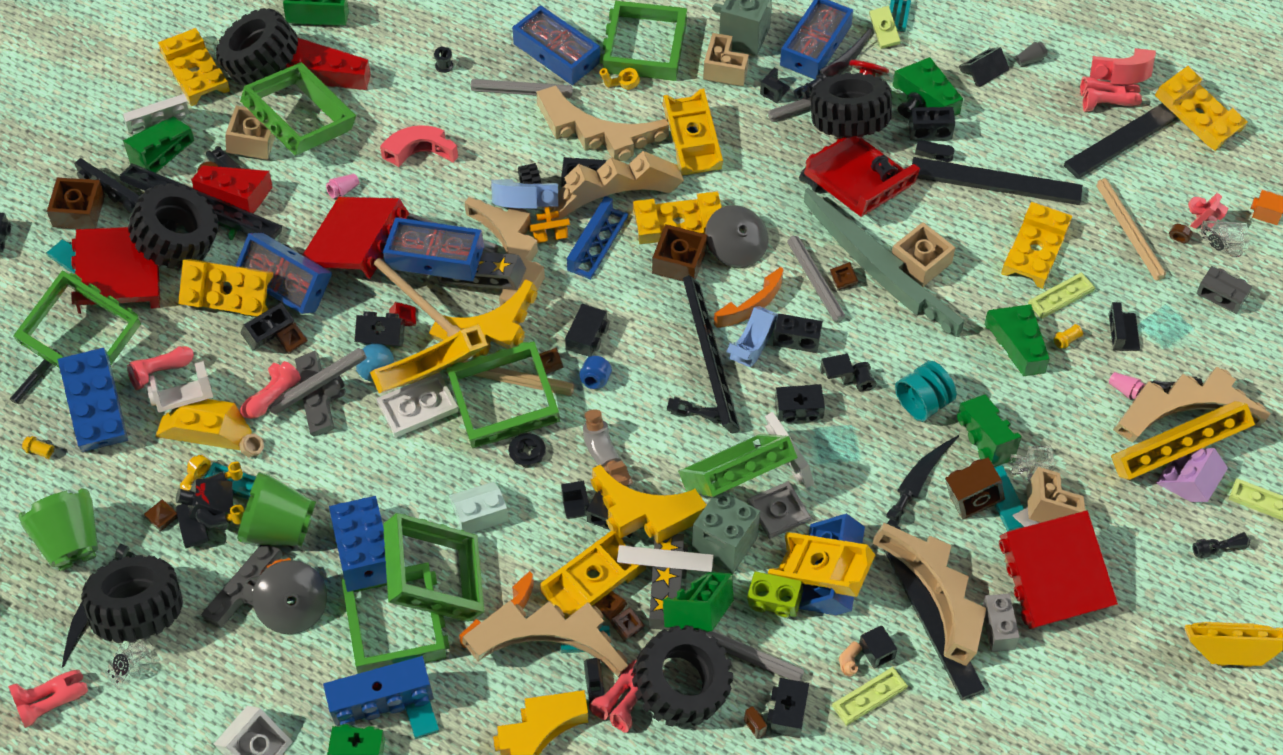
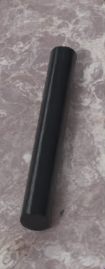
[10,349,60,404]

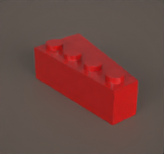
[285,37,371,90]

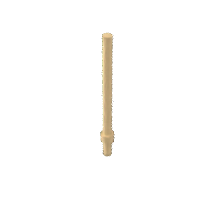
[374,258,461,337]

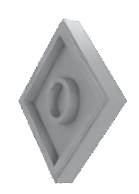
[747,481,811,539]

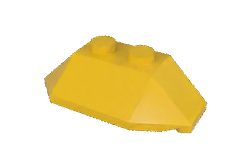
[156,399,252,451]
[1184,622,1283,667]

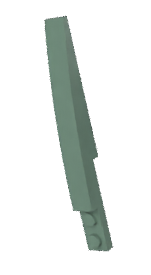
[804,188,965,337]

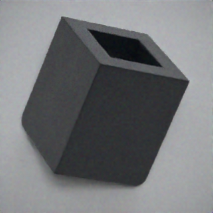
[760,67,790,103]
[820,353,855,385]
[561,480,589,519]
[859,626,897,669]

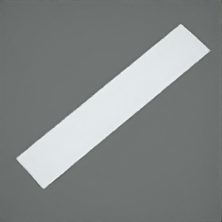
[617,545,713,572]

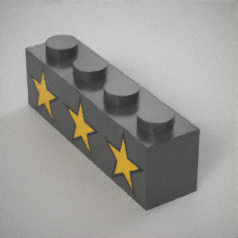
[436,252,527,290]
[649,533,688,630]

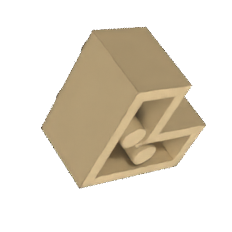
[703,33,749,86]
[1026,467,1085,522]

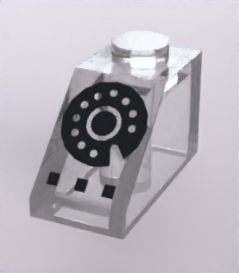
[1199,221,1250,257]
[104,639,160,691]

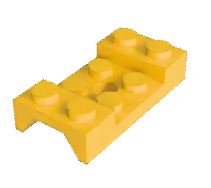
[158,28,230,106]
[1155,66,1248,151]
[662,89,723,176]
[633,191,722,244]
[1001,202,1072,289]
[178,259,274,316]
[540,531,646,619]
[768,532,875,597]

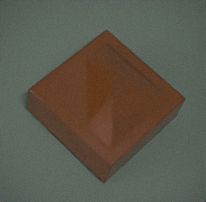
[830,262,858,291]
[275,323,308,354]
[539,347,564,374]
[144,499,178,532]
[592,591,627,621]
[610,607,645,642]
[744,706,767,739]

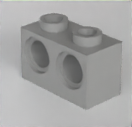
[982,593,1020,652]

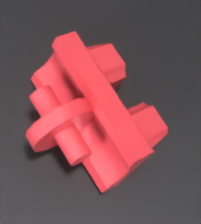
[1188,193,1229,230]

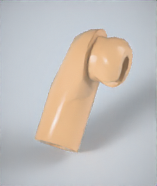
[839,641,862,676]

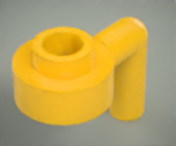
[599,68,640,90]
[180,455,211,491]

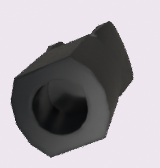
[915,139,955,162]
[206,146,241,168]
[584,658,605,704]

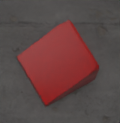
[389,301,416,326]

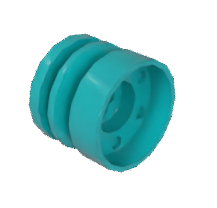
[895,360,957,422]

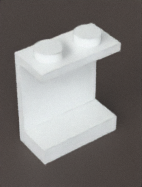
[147,361,213,413]

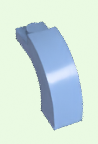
[491,179,558,208]
[727,306,778,367]

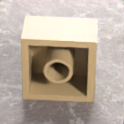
[225,105,278,160]
[892,222,956,287]

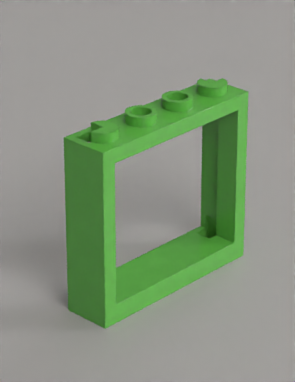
[600,0,687,81]
[240,62,356,156]
[13,270,141,369]
[446,341,561,449]
[678,434,798,497]
[383,513,485,622]
[341,562,450,674]

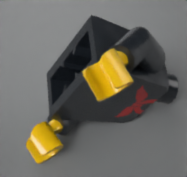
[176,461,244,530]

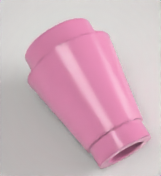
[326,173,359,199]
[1109,372,1145,400]

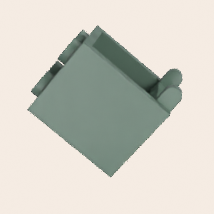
[712,0,772,56]
[692,492,760,574]

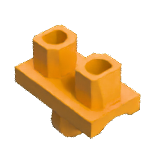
[529,206,570,243]

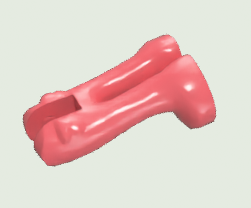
[1080,76,1142,112]
[127,346,194,390]
[240,361,301,419]
[589,660,638,733]
[8,669,88,728]

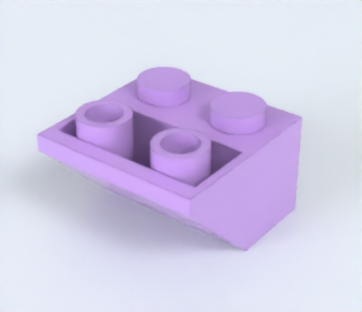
[1156,448,1228,502]

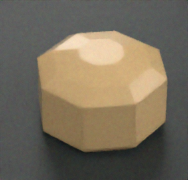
[239,433,264,458]

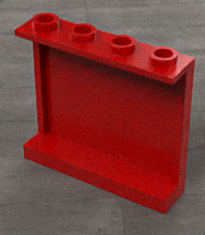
[804,136,920,217]
[302,197,409,279]
[71,227,160,314]
[999,510,1118,630]

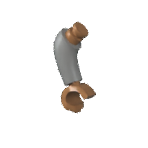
[583,409,633,487]

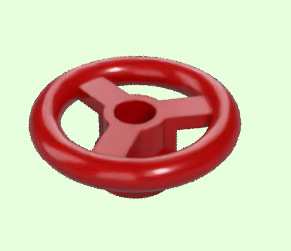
[849,60,889,77]

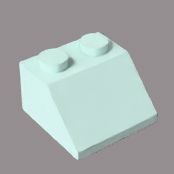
[449,481,508,533]

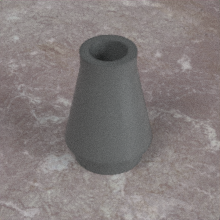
[1015,41,1048,66]

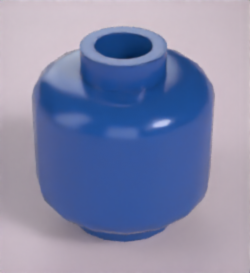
[579,356,612,389]

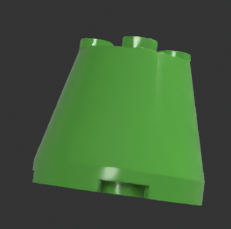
[237,472,316,547]
[18,488,98,571]

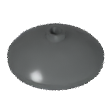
[705,205,768,268]
[252,560,327,634]

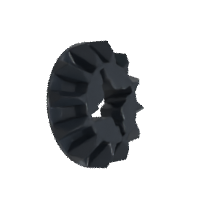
[508,433,546,468]

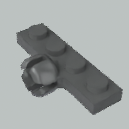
[295,351,346,437]
[201,545,283,628]

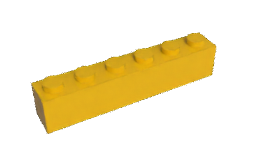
[1111,401,1255,480]

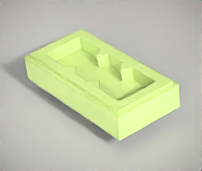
[869,6,900,49]

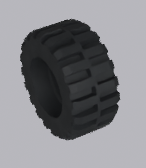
[216,8,298,86]
[811,73,892,138]
[128,183,219,269]
[81,555,183,643]
[632,625,733,728]

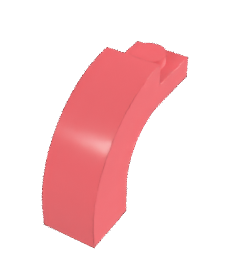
[1090,48,1156,84]
[380,125,458,167]

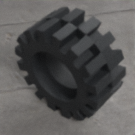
[518,163,542,184]

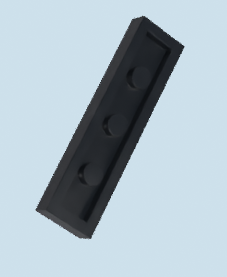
[74,158,140,213]

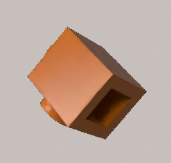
[1250,190,1283,225]

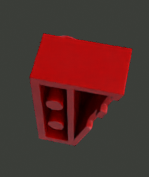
[191,166,273,214]

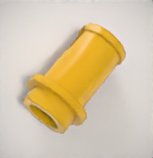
[1053,324,1083,349]
[22,436,55,459]

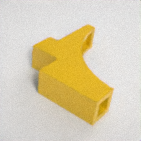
[429,279,538,358]
[370,324,488,394]
[591,464,707,544]
[493,690,589,755]

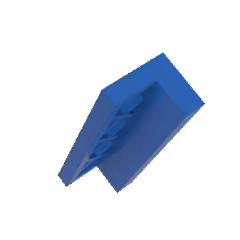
[567,196,629,280]

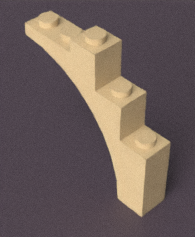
[536,85,669,161]
[542,151,684,221]
[465,197,545,306]
[1113,367,1271,443]
[873,523,986,666]
[462,600,628,677]

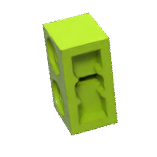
[747,571,803,618]

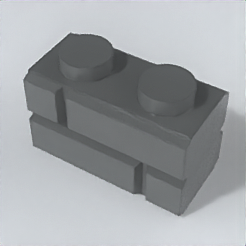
[1196,266,1252,314]

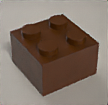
[47,177,105,229]
[652,224,707,281]
[945,457,1005,520]

